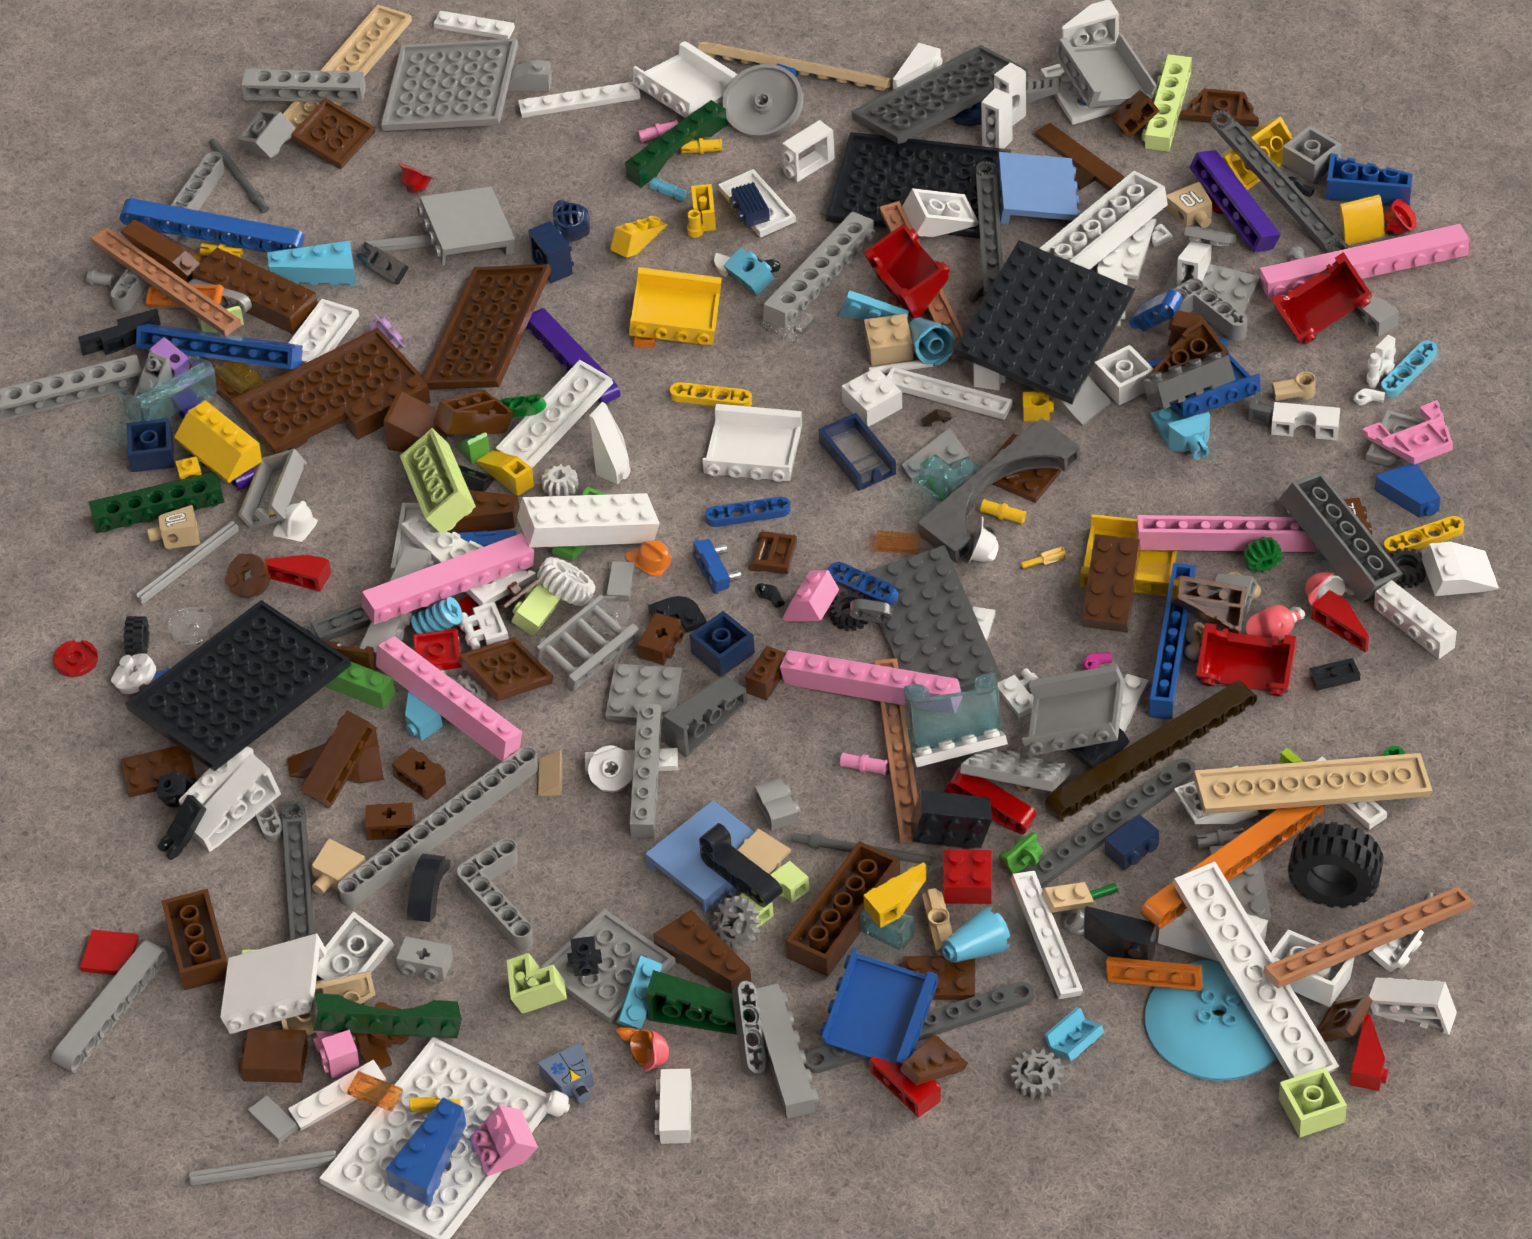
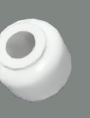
[544,1090,570,1117]

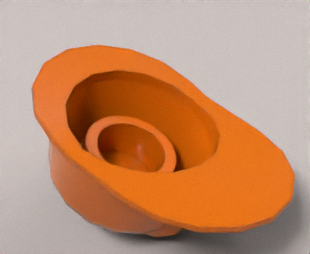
[626,540,672,576]

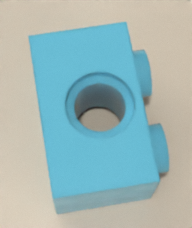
[724,247,775,295]

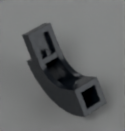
[407,853,451,922]

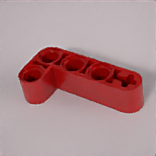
[943,767,1036,835]

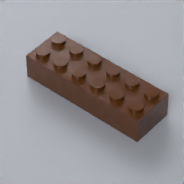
[191,247,317,334]
[785,841,901,977]

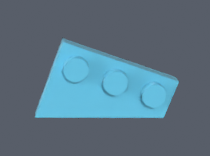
[839,290,909,320]

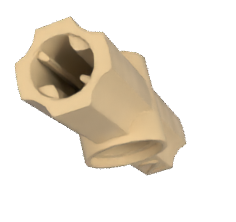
[922,888,953,956]

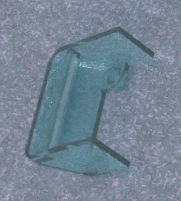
[118,354,217,422]

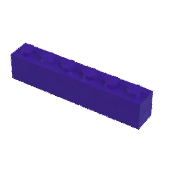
[1189,150,1281,252]

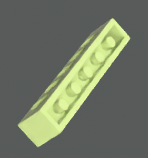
[1142,54,1192,152]

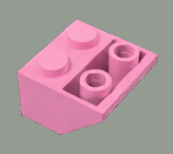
[470,1105,538,1176]

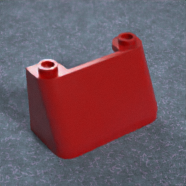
[863,223,950,319]
[1271,252,1372,344]
[1196,623,1297,697]

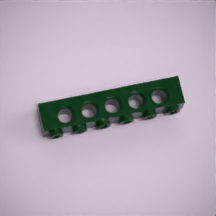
[88,472,225,533]

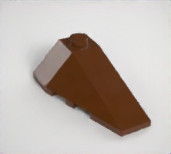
[120,219,204,283]

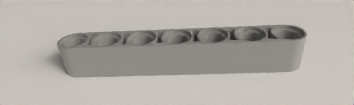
[52,940,169,1073]

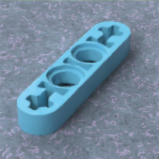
[1381,340,1437,397]

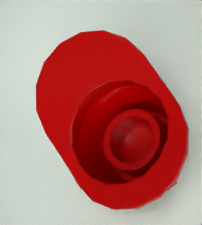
[398,163,434,193]
[1384,199,1417,235]

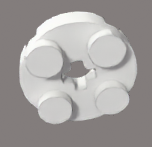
[111,653,156,694]
[588,745,634,793]

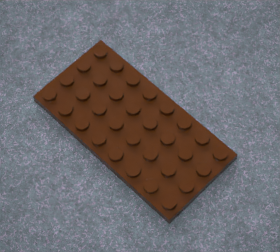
[422,264,551,389]
[231,328,422,454]

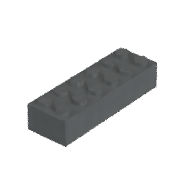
[1279,471,1403,602]

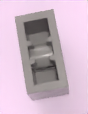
[396,936,453,981]

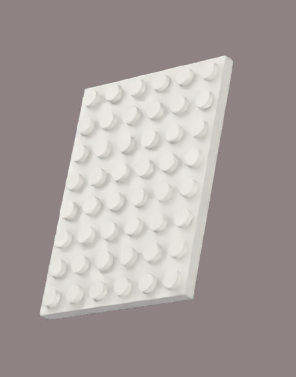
[319,1037,549,1239]

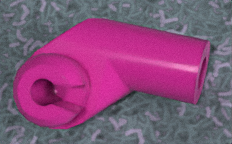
[1082,652,1112,670]

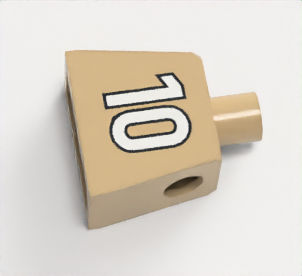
[1165,182,1212,228]
[147,505,200,549]

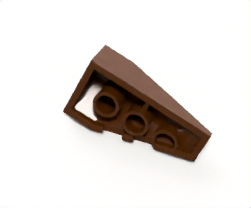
[1145,319,1229,379]
[287,731,384,783]

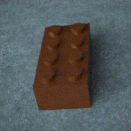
[1082,534,1141,632]
[161,889,228,990]

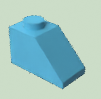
[405,691,443,741]

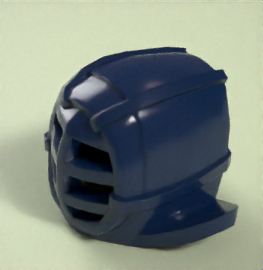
[553,200,590,242]

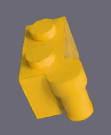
[687,184,716,238]

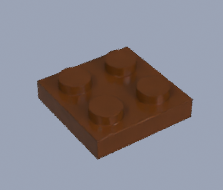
[1317,994,1373,1042]

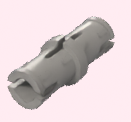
[1196,828,1244,850]

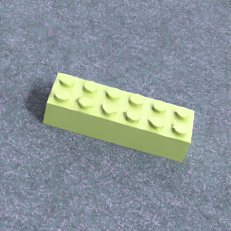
[400,428,476,535]

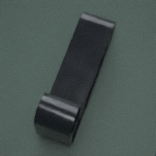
[699,823,783,908]

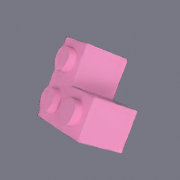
[313,1030,360,1080]

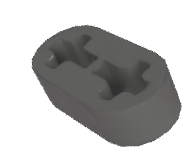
[850,599,892,623]

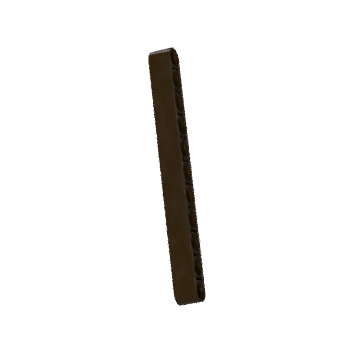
[1045,681,1257,822]

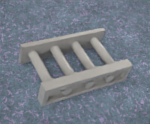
[535,595,639,692]

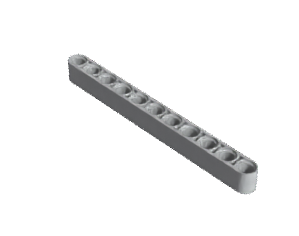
[111,152,225,313]
[338,747,538,907]

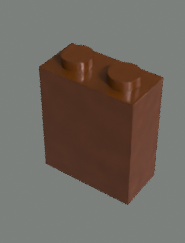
[238,1029,309,1083]

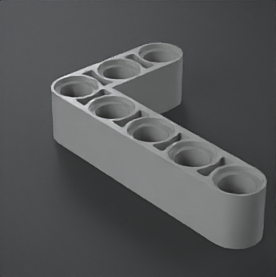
[457,838,534,951]

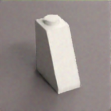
[1177,241,1212,287]

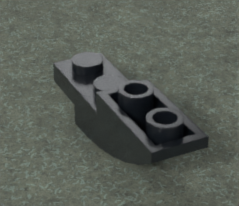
[78,308,161,356]

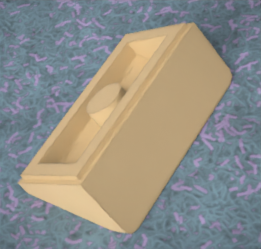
[538,750,563,796]

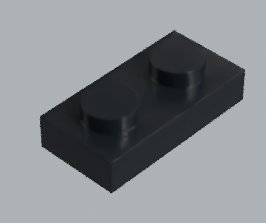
[1309,658,1361,691]

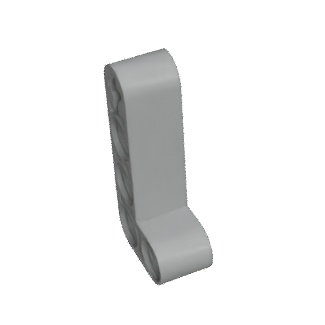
[1173,278,1248,341]

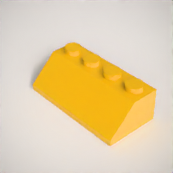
[1220,116,1293,191]
[174,400,262,483]

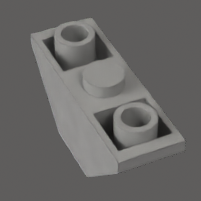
[128,351,173,418]

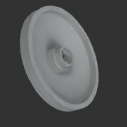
[723,64,803,139]

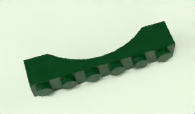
[625,100,727,188]
[310,993,462,1039]

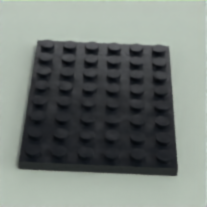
[826,132,1011,238]
[953,240,1135,405]
[125,600,351,771]

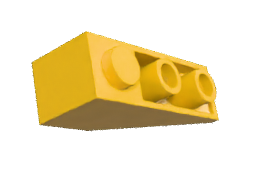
[610,216,668,258]
[476,450,534,496]
[864,862,926,928]

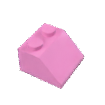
[783,570,839,622]

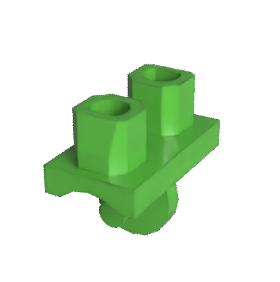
[999,832,1044,876]

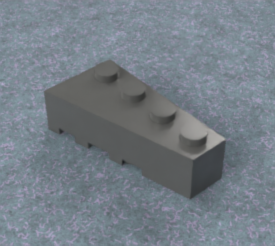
[1142,352,1235,409]
[663,676,747,757]

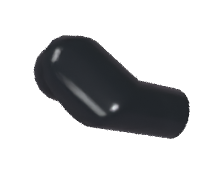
[755,583,785,608]

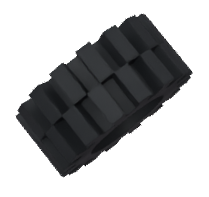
[1388,548,1426,588]
[830,590,869,631]
[123,616,150,656]

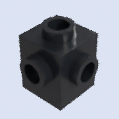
[157,772,195,808]
[567,936,602,976]

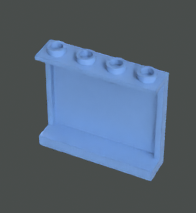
[996,152,1080,224]
[645,800,755,913]

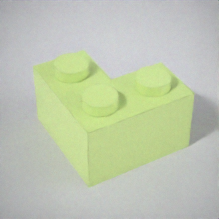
[507,953,567,1014]

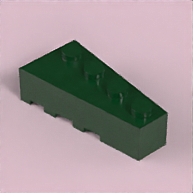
[646,970,750,1035]

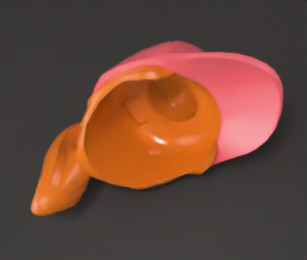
[616,1028,669,1071]

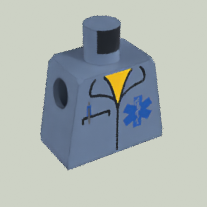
[538,1043,594,1103]

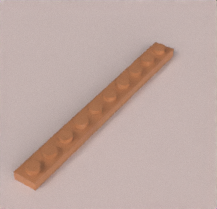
[880,201,963,360]
[91,227,242,337]
[874,658,918,844]
[1263,887,1473,988]

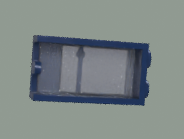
[818,413,896,491]

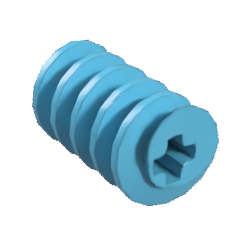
[411,597,462,634]

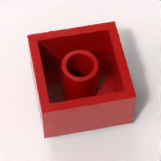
[943,850,992,904]

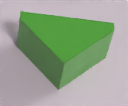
[455,432,490,465]

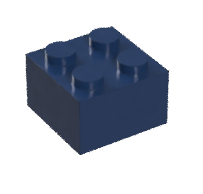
[528,221,574,283]
[126,418,175,472]
[689,611,755,677]

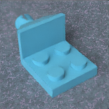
[1151,407,1210,460]

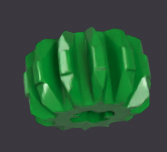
[1243,537,1282,573]

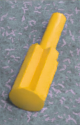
[1021,546,1066,569]
[409,1096,461,1112]

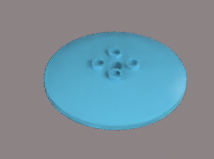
[1145,959,1278,1081]

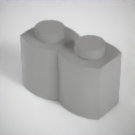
[754,778,800,831]

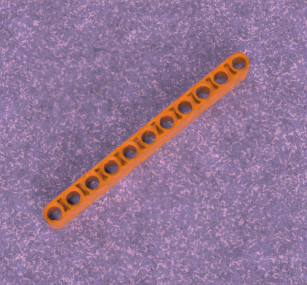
[1140,805,1325,928]

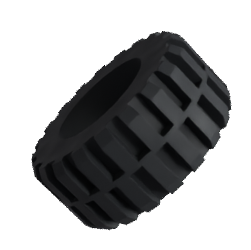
[1288,822,1384,908]

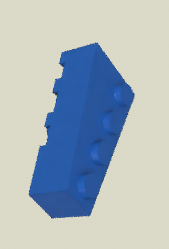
[1326,153,1413,206]
[386,1097,467,1207]

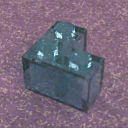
[918,454,982,501]
[860,882,914,952]

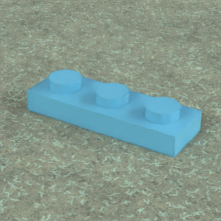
[616,955,663,1030]

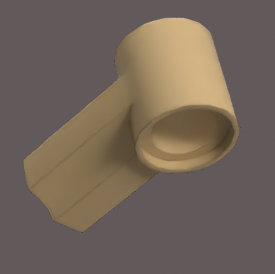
[1272,372,1315,401]

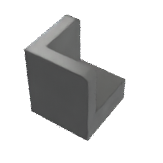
[1248,391,1274,427]

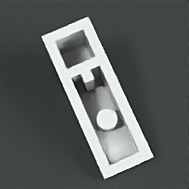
[893,43,943,90]

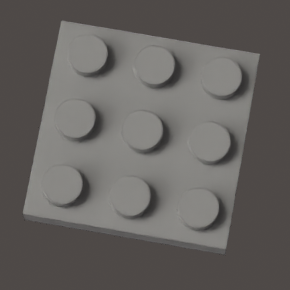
[605,663,683,724]

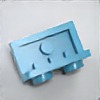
[1044,1007,1105,1061]

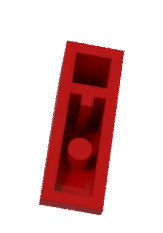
[264,554,331,592]
[1311,590,1369,652]
[1350,1014,1389,1091]
[870,1056,941,1118]

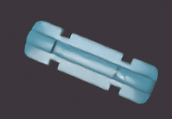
[649,178,687,201]

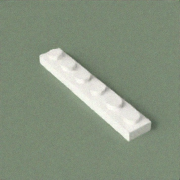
[518,82,641,118]
[887,367,1012,420]
[1010,871,1083,999]

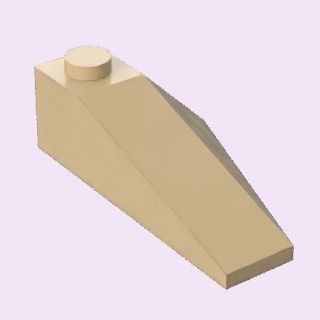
[281,971,375,1036]

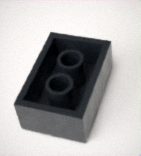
[911,790,992,849]

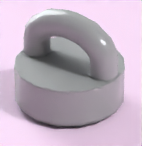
[1064,909,1084,936]

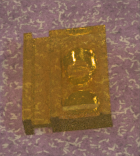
[214,361,266,394]

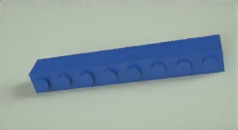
[136,324,303,369]
[1149,563,1196,720]

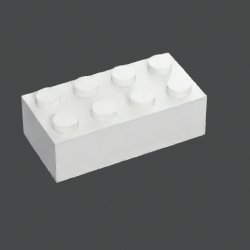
[1158,910,1268,962]

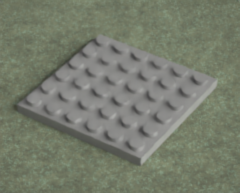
[381,38,518,131]

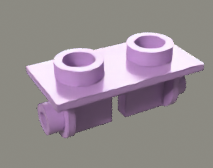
[368,314,405,348]

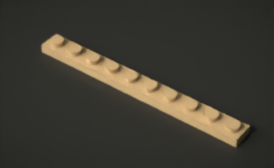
[698,41,893,91]

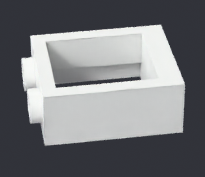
[782,120,834,182]

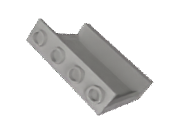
[1054,33,1157,108]
[417,186,515,266]
[1022,664,1125,756]

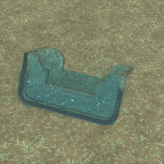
[904,673,1002,752]

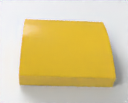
[1339,195,1385,246]

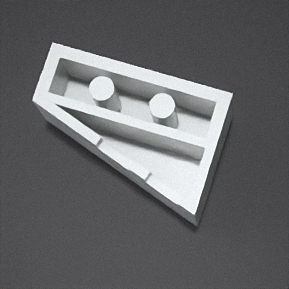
[1369,978,1457,1035]

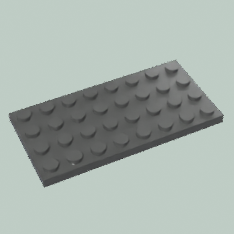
[851,45,1029,144]
[866,545,1002,708]

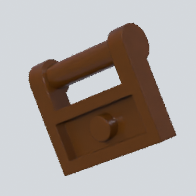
[749,531,797,574]

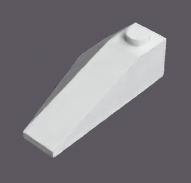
[589,402,630,485]

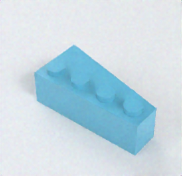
[267,241,356,286]

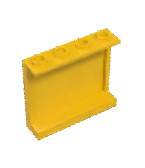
[629,267,722,345]
[1080,514,1178,596]

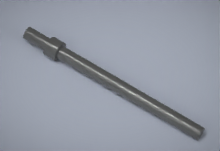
[209,138,269,213]
[792,832,932,865]

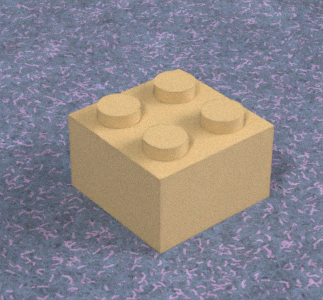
[864,314,913,366]

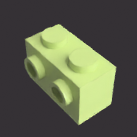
[512,582,561,636]

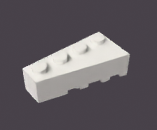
[192,753,281,852]

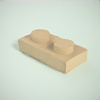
[1041,882,1094,913]

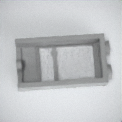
[238,449,307,528]

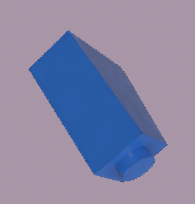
[1375,463,1441,518]

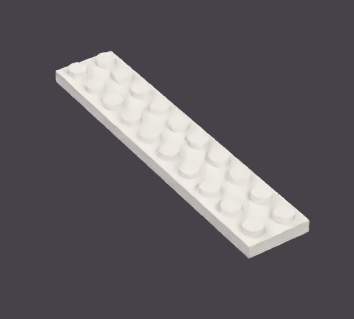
[1172,862,1339,1079]

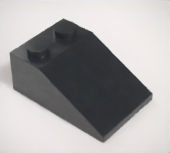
[1066,728,1130,769]
[1084,906,1156,961]

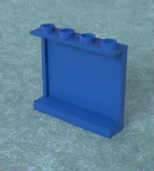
[1147,337,1261,419]
[819,948,939,1066]

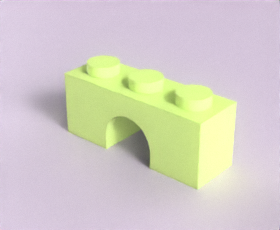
[739,861,809,928]

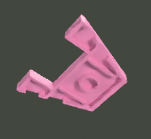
[1362,400,1453,465]

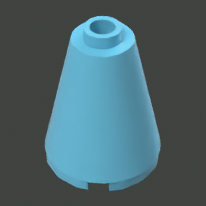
[909,318,956,365]
[942,907,1010,963]

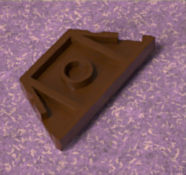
[1180,88,1259,127]

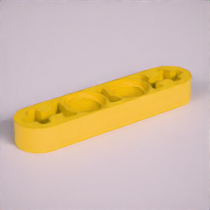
[670,382,752,407]
[1384,516,1464,556]

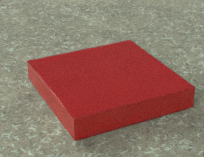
[412,629,462,671]
[80,929,139,975]

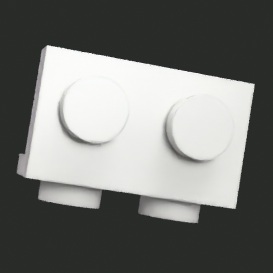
[1368,929,1424,972]

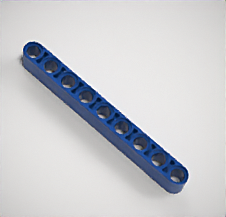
[119,198,304,252]

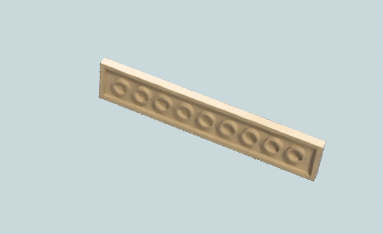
[283,4,412,133]
[1193,753,1432,814]

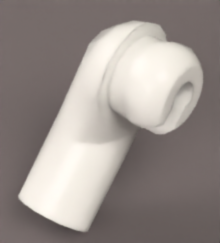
[1353,388,1385,405]

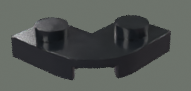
[648,596,707,633]

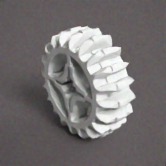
[537,557,596,606]

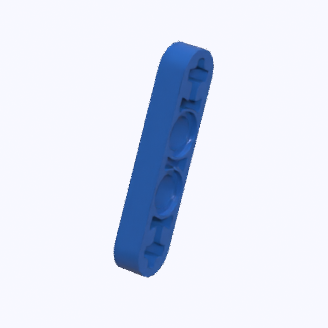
[705,497,791,527]
[828,562,899,605]

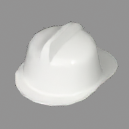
[273,501,317,542]
[969,516,999,564]

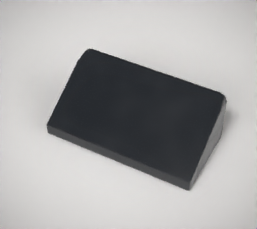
[458,464,495,492]

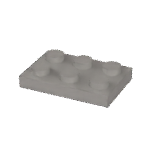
[1184,226,1237,247]

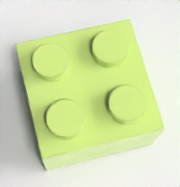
[1279,1067,1347,1138]

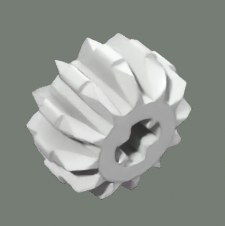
[541,464,579,496]

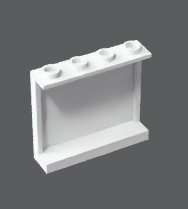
[632,41,738,118]
[703,404,802,482]
[220,933,326,1034]

